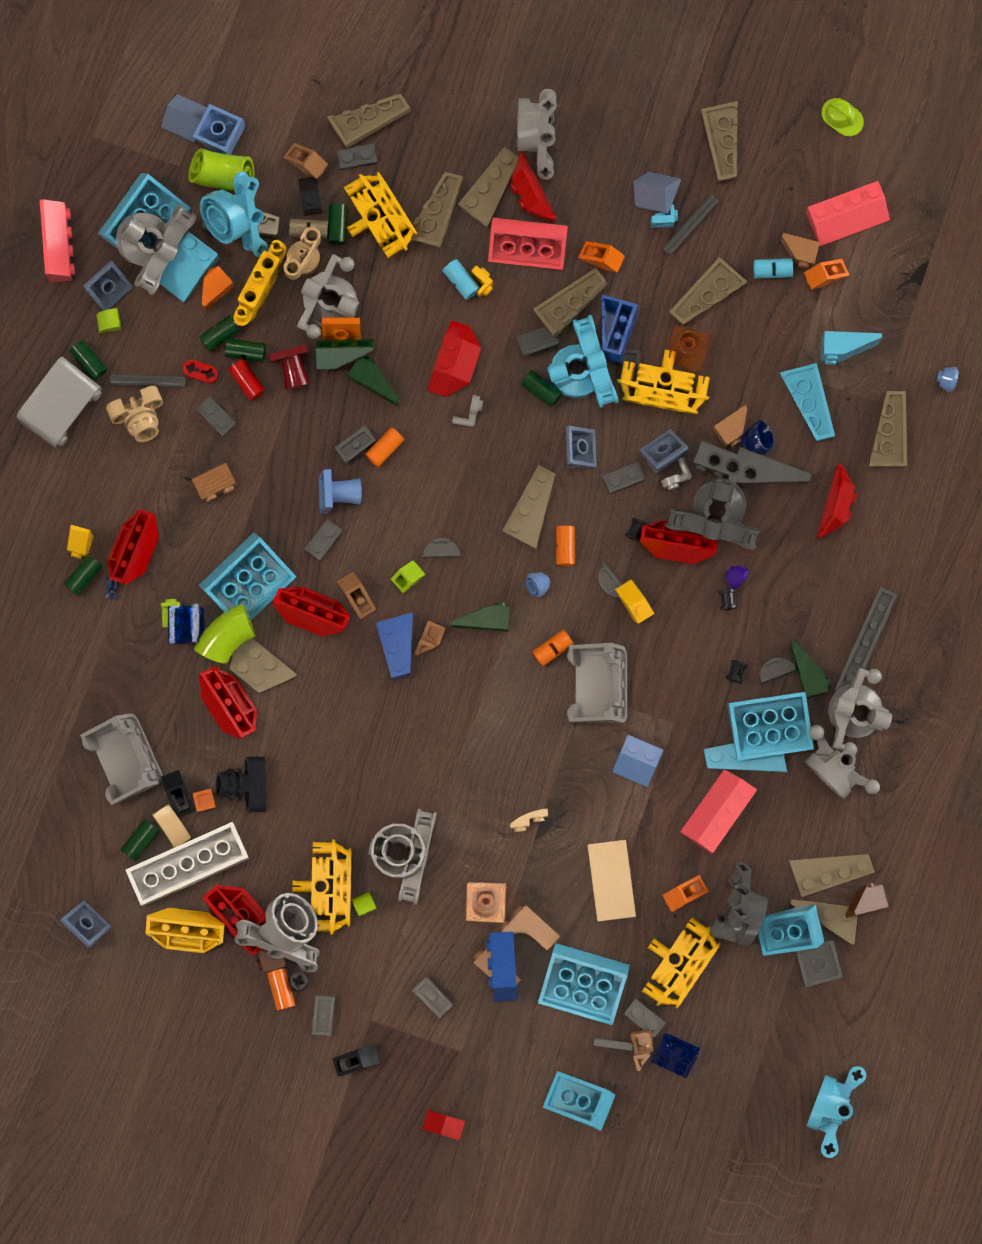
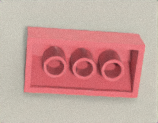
[806,181,890,247]
[40,199,75,283]
[488,218,568,270]
[680,769,757,855]

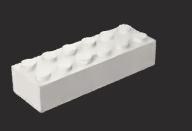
[126,822,249,907]

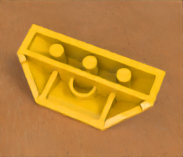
[146,908,225,953]

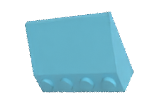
[98,173,191,249]
[198,532,296,620]
[727,692,814,761]
[538,943,630,1025]

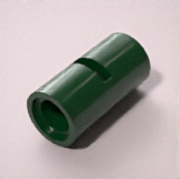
[327,204,348,245]
[198,315,240,352]
[225,338,266,362]
[69,340,108,381]
[521,370,562,408]
[63,555,103,596]
[120,819,159,861]

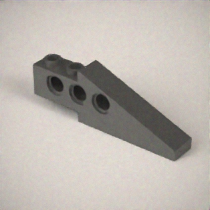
[693,441,812,486]

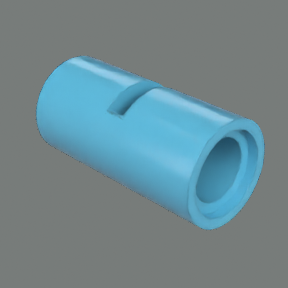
[753,258,793,279]
[442,259,480,300]

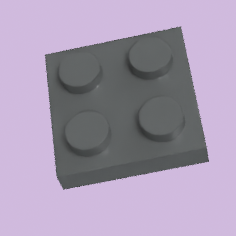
[795,940,843,988]

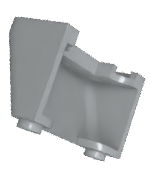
[17,357,102,449]
[567,643,627,723]
[80,713,163,805]

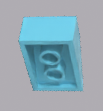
[160,231,220,303]
[820,331,882,365]
[758,904,824,956]
[543,1071,615,1131]

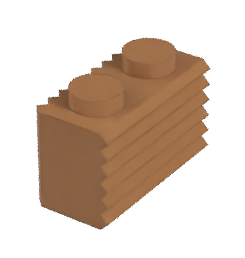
[192,463,237,503]

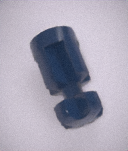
[105,576,118,599]

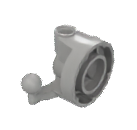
[297,254,360,339]
[828,668,892,757]
[805,725,880,799]

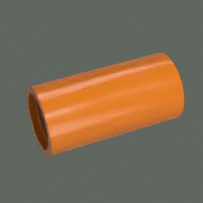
[365,427,405,468]
[556,526,575,566]
[532,629,574,667]
[267,968,296,1011]

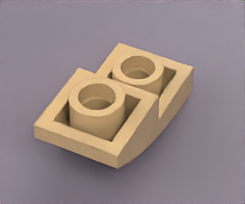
[152,804,191,848]
[510,809,548,832]

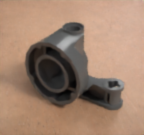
[665,478,761,549]
[710,862,768,947]

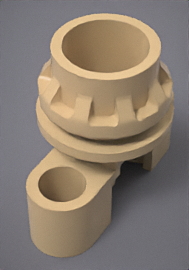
[284,227,321,280]
[106,386,163,442]

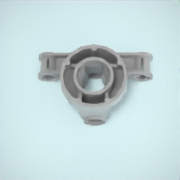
[517,89,557,180]
[116,205,196,295]
[368,808,437,905]
[235,893,320,972]

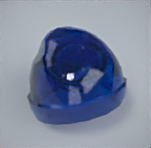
[742,420,774,455]

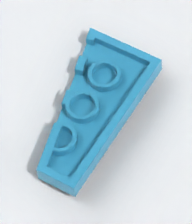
[780,363,835,442]
[704,743,787,772]

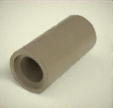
[289,219,328,240]

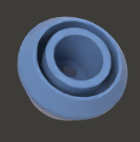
[936,367,959,392]
[526,572,550,597]

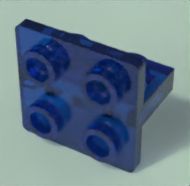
[168,604,204,645]
[651,1032,700,1078]

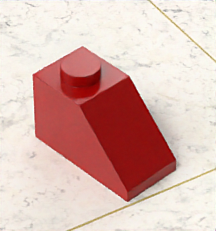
[422,1110,465,1140]

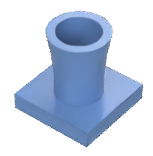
[318,469,362,514]

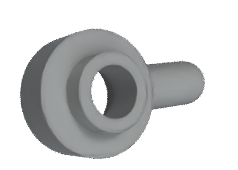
[452,395,483,427]
[661,457,692,491]

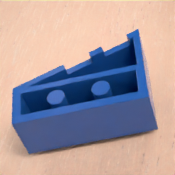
[601,294,638,364]
[376,612,413,681]
[486,931,517,1002]

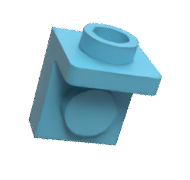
[650,204,678,228]

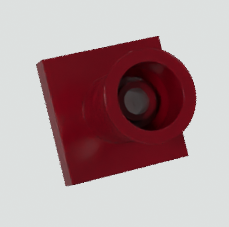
[269,344,310,390]

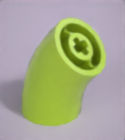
[188,148,254,192]
[194,603,255,664]

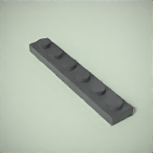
[833,587,898,692]

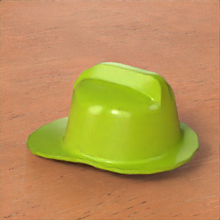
[822,98,864,136]

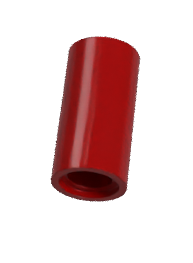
[228,359,265,401]

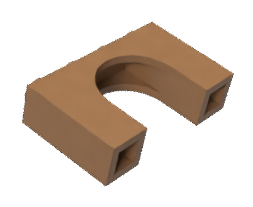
[473,905,560,984]

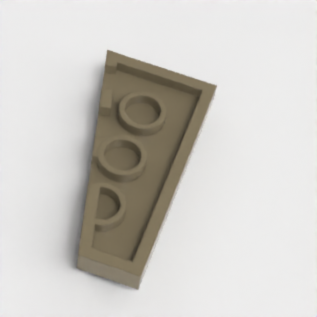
[533,268,607,339]
[788,854,875,898]

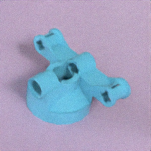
[200,171,268,257]
[547,315,618,408]
[806,1066,866,1158]

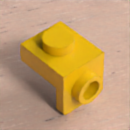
[471,265,493,298]

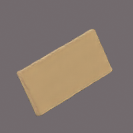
[587,840,636,922]

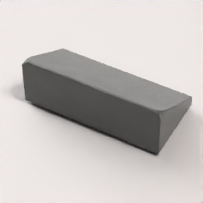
[516,327,559,356]

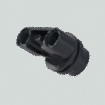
[216,757,266,813]

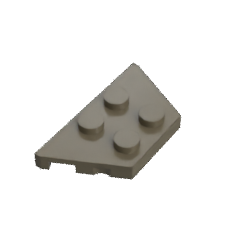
[229,638,297,694]

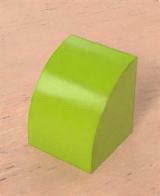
[97,308,122,334]
[391,560,425,593]
[351,892,377,917]

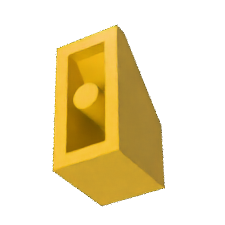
[67,525,94,559]
[615,579,654,624]

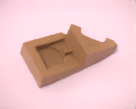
[415,620,446,655]
[630,1030,654,1071]

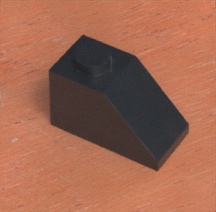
[298,177,323,216]
[161,770,195,818]
[332,1044,380,1077]

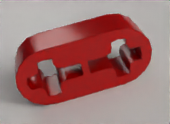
[183,360,219,384]

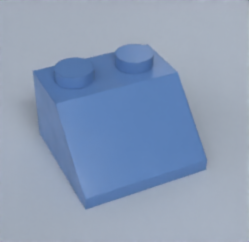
[193,104,246,155]
[612,735,663,787]

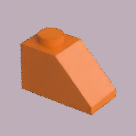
[578,241,625,272]
[804,259,850,289]
[202,266,234,311]
[662,875,709,912]

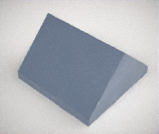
[161,94,207,143]
[634,172,681,214]
[83,261,133,311]
[565,426,597,469]
[639,429,689,474]
[60,900,112,949]

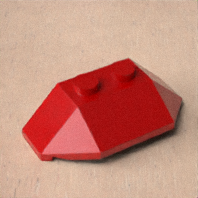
[510,151,556,224]
[428,320,482,397]
[816,463,857,540]
[108,509,159,585]
[640,520,718,564]
[272,587,350,637]
[199,666,257,739]
[202,885,266,957]

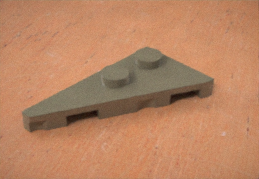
[790,899,858,945]

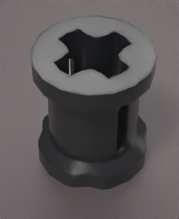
[625,518,648,542]
[718,589,737,610]
[726,660,748,684]
[290,972,308,990]

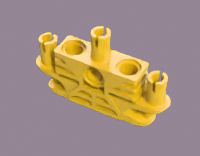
[344,172,417,258]
[234,240,287,326]
[617,350,710,414]
[292,839,352,935]
[642,917,721,1008]

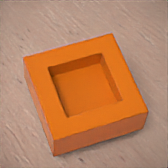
[192,789,216,812]

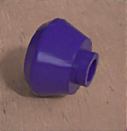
[725,565,749,590]

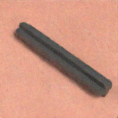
[663,195,718,255]
[110,374,186,388]

